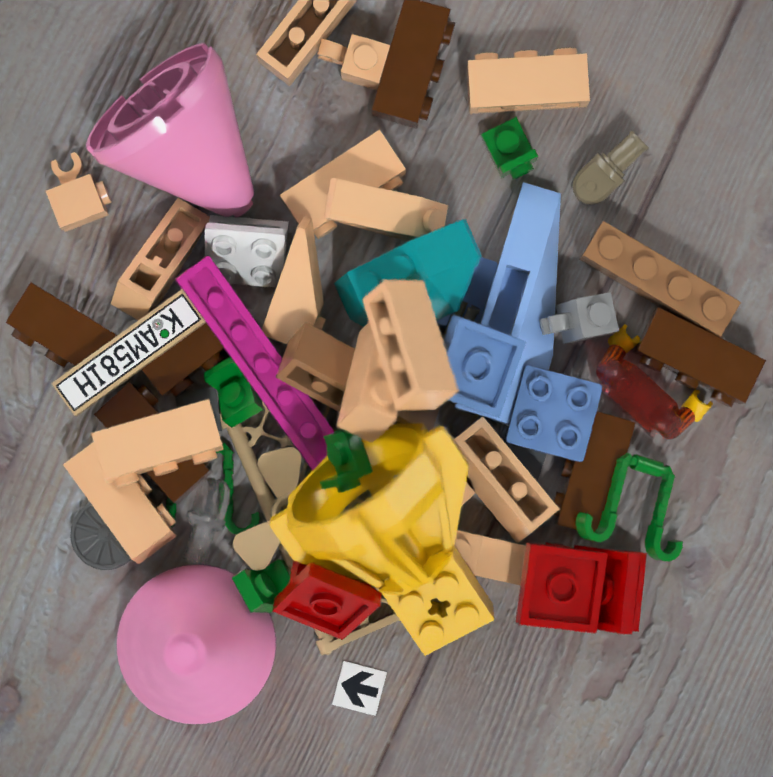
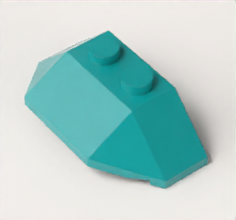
[334,219,482,327]

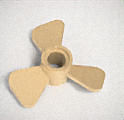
[233,447,350,571]

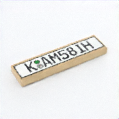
[51,289,206,416]

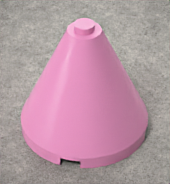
[86,43,254,218]
[117,564,276,724]

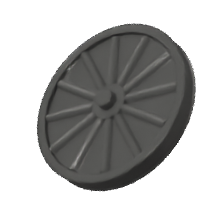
[70,503,131,570]

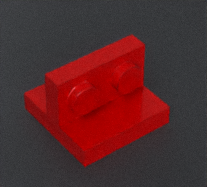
[515,542,608,634]
[574,545,647,635]
[272,561,382,640]

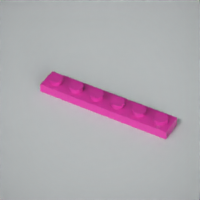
[175,255,334,471]

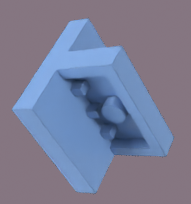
[443,315,526,418]

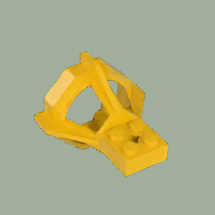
[269,423,495,656]

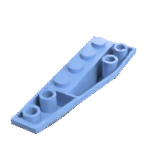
[454,182,561,425]

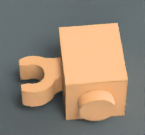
[318,34,390,90]
[46,152,112,232]

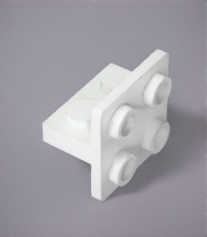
[204,215,289,287]

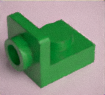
[481,117,539,180]
[203,357,264,428]
[320,429,373,493]
[232,559,291,613]

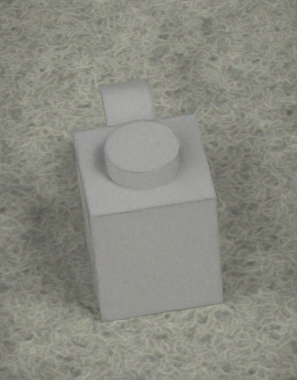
[539,292,619,344]

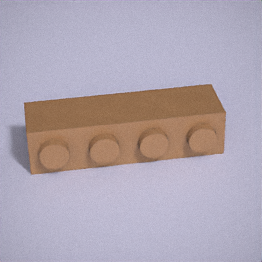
[579,221,741,337]
[276,322,440,432]

